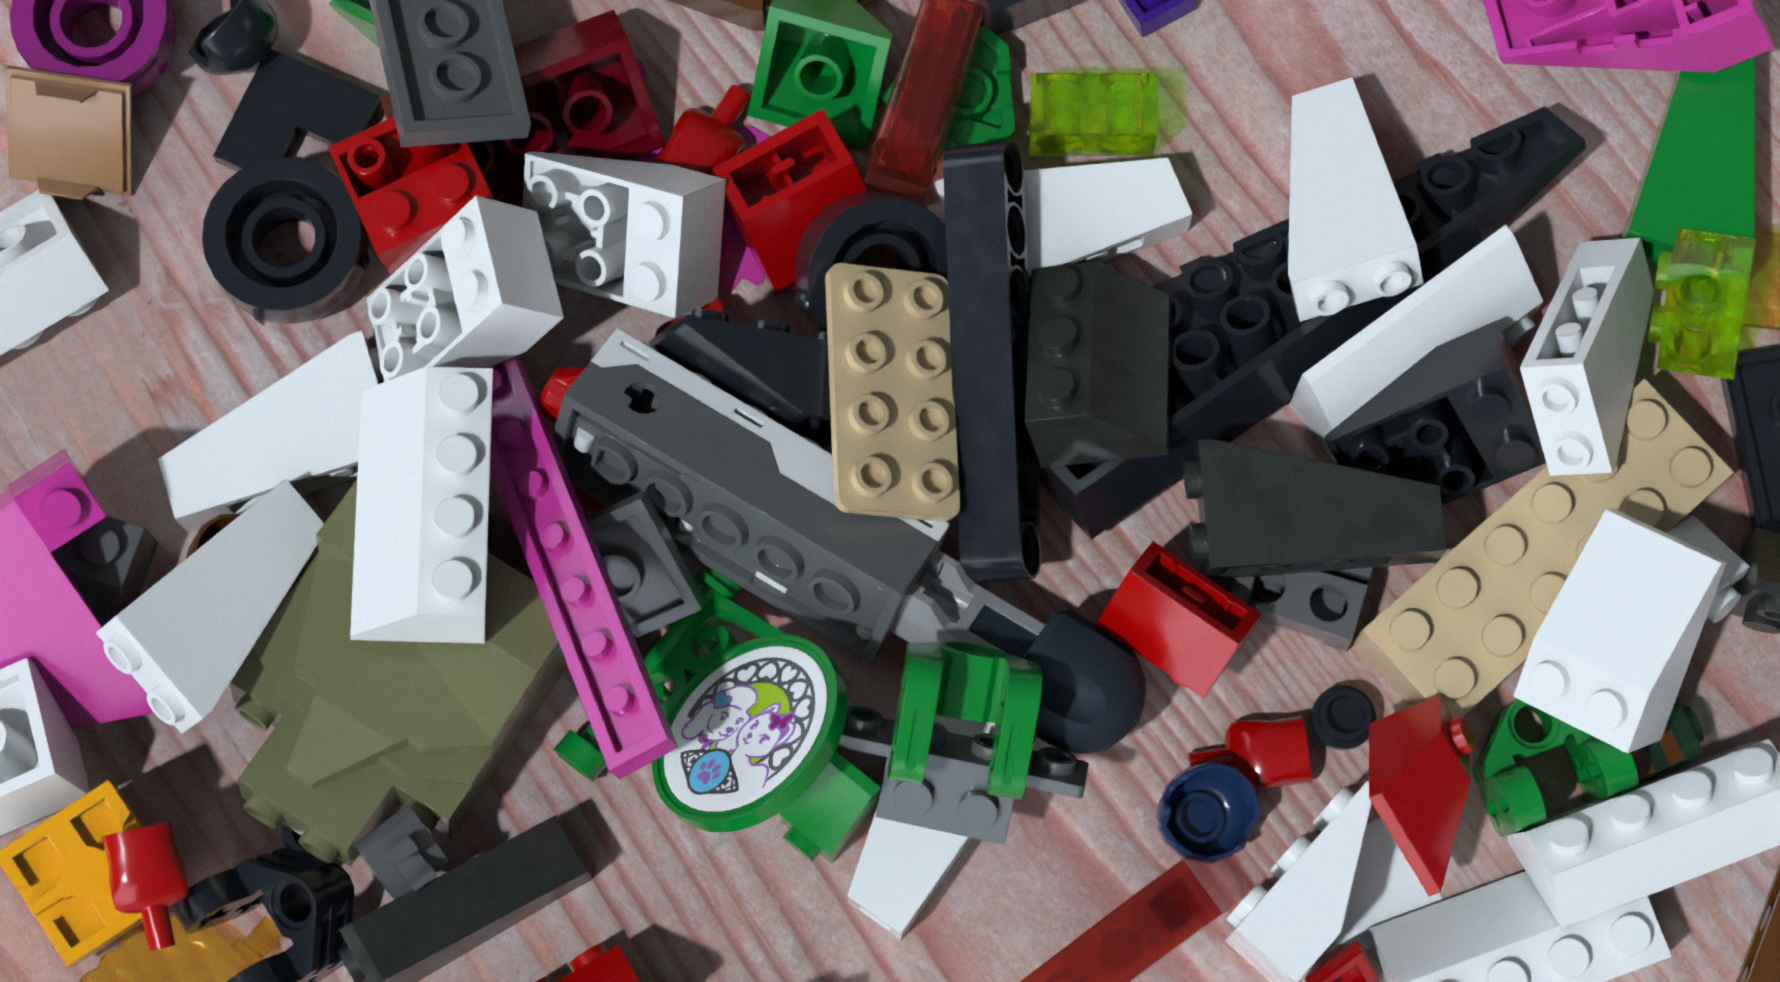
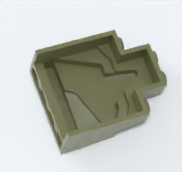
[229,479,568,867]

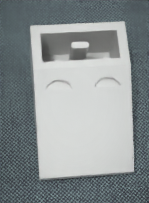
[523,151,726,318]
[366,195,564,382]
[1225,781,1372,982]

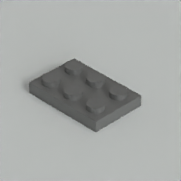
[369,0,531,147]

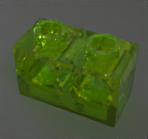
[1028,73,1158,156]
[1648,228,1756,380]

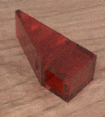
[1020,860,1222,982]

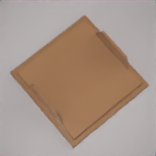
[6,65,133,200]

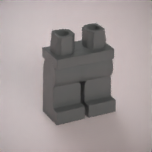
[1199,562,1373,652]

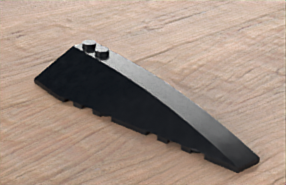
[1037,106,1586,540]

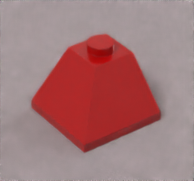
[1369,695,1476,896]

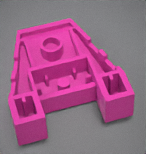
[1483,0,1775,73]
[0,449,154,729]

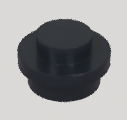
[1311,685,1376,750]

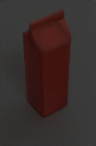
[864,0,985,201]

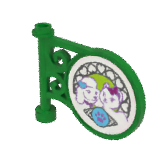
[553,568,848,832]

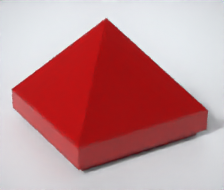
[1305,941,1380,982]

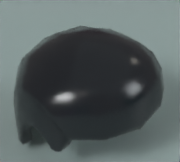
[189,0,278,75]

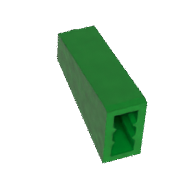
[1621,57,1755,292]

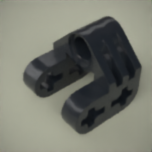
[170,848,355,982]

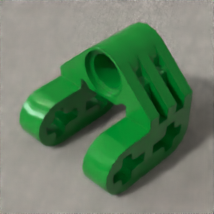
[888,641,1042,799]
[1471,699,1639,837]

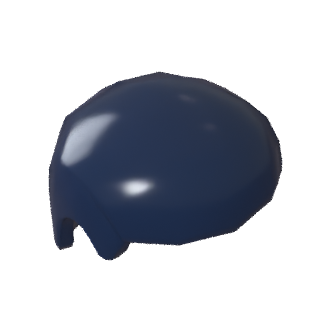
[1156,762,1262,864]

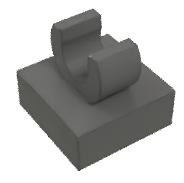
[354,805,450,900]

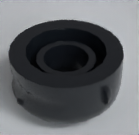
[202,157,370,325]
[794,191,948,332]

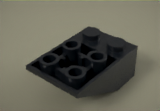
[649,309,832,447]
[1325,321,1546,506]

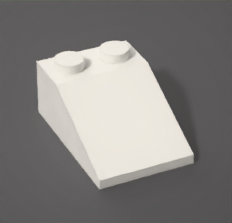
[1513,508,1727,753]

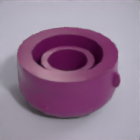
[10,0,177,98]

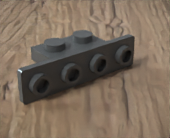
[837,706,1089,845]

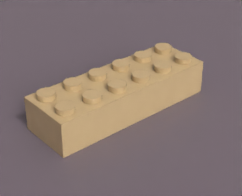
[1353,378,1734,717]

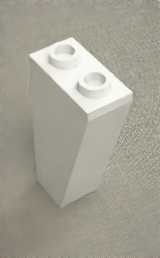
[1288,77,1424,322]
[926,158,1193,293]
[1520,237,1654,476]
[158,331,384,532]
[96,478,324,734]
[847,714,1036,940]

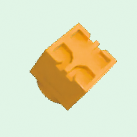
[0,780,143,967]

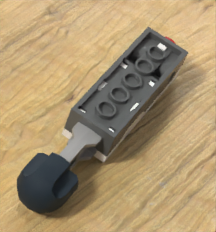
[538,328,1147,754]

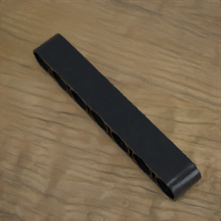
[943,139,1041,584]

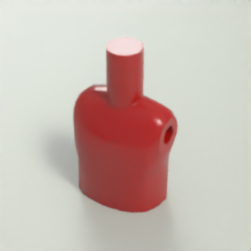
[652,85,751,176]
[1188,716,1312,793]
[102,820,189,951]

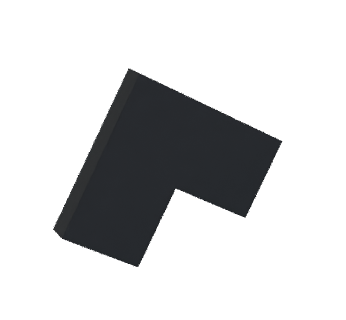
[213,49,382,172]

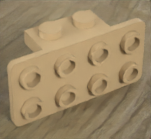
[825,263,960,522]

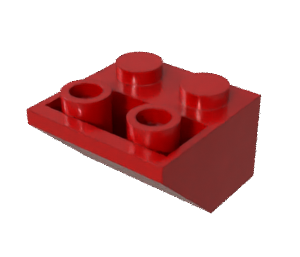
[712,108,867,295]
[328,116,497,275]
[1095,541,1262,698]

